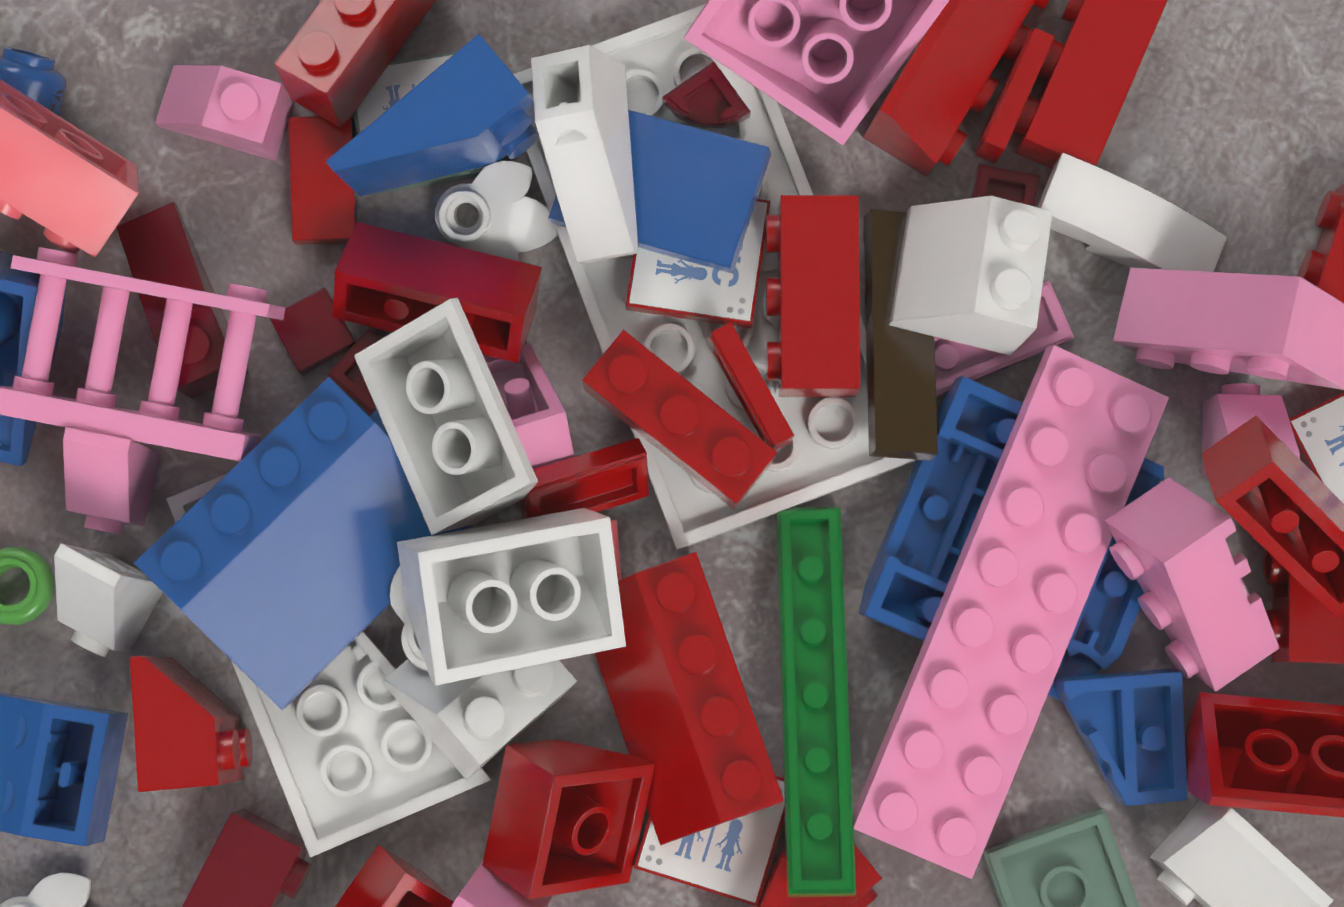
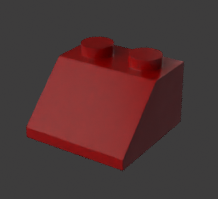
[129,656,253,792]
[482,739,655,900]

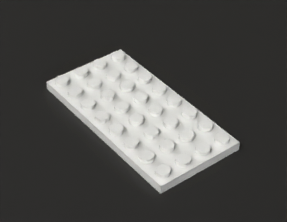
[513,4,915,551]

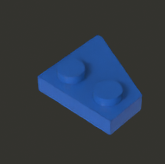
[1054,668,1188,806]

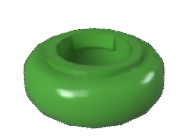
[0,546,54,625]

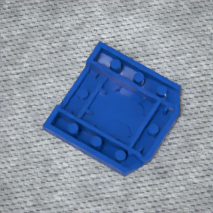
[859,376,1165,702]

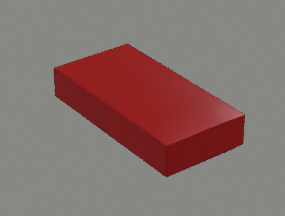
[974,28,1055,164]
[289,116,358,245]
[709,322,795,451]
[520,438,649,519]

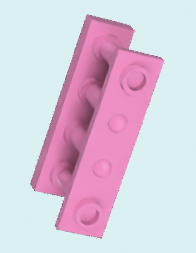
[0,247,285,461]

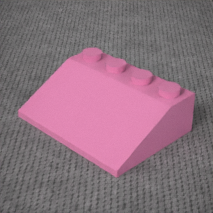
[684,0,949,145]

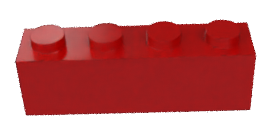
[863,0,1050,176]
[595,552,784,845]
[1185,692,1344,818]

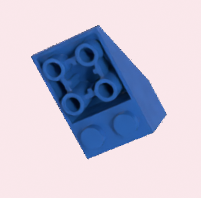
[0,692,128,846]

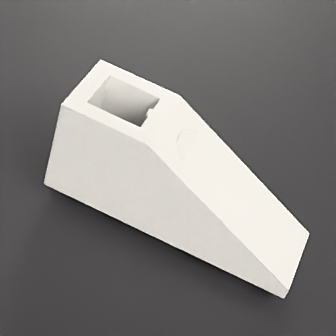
[531,45,638,264]

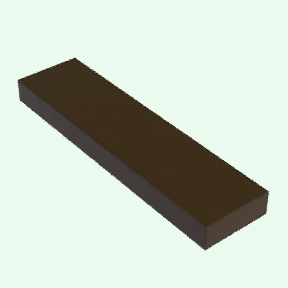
[864,209,938,461]

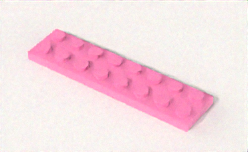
[853,345,1169,879]

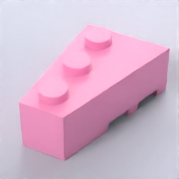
[1113,268,1344,390]
[1105,477,1279,692]

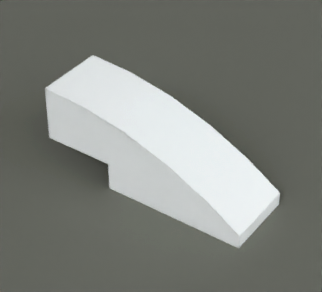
[1037,153,1227,272]

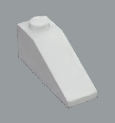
[54,543,162,657]

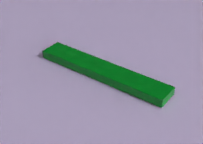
[776,507,856,897]

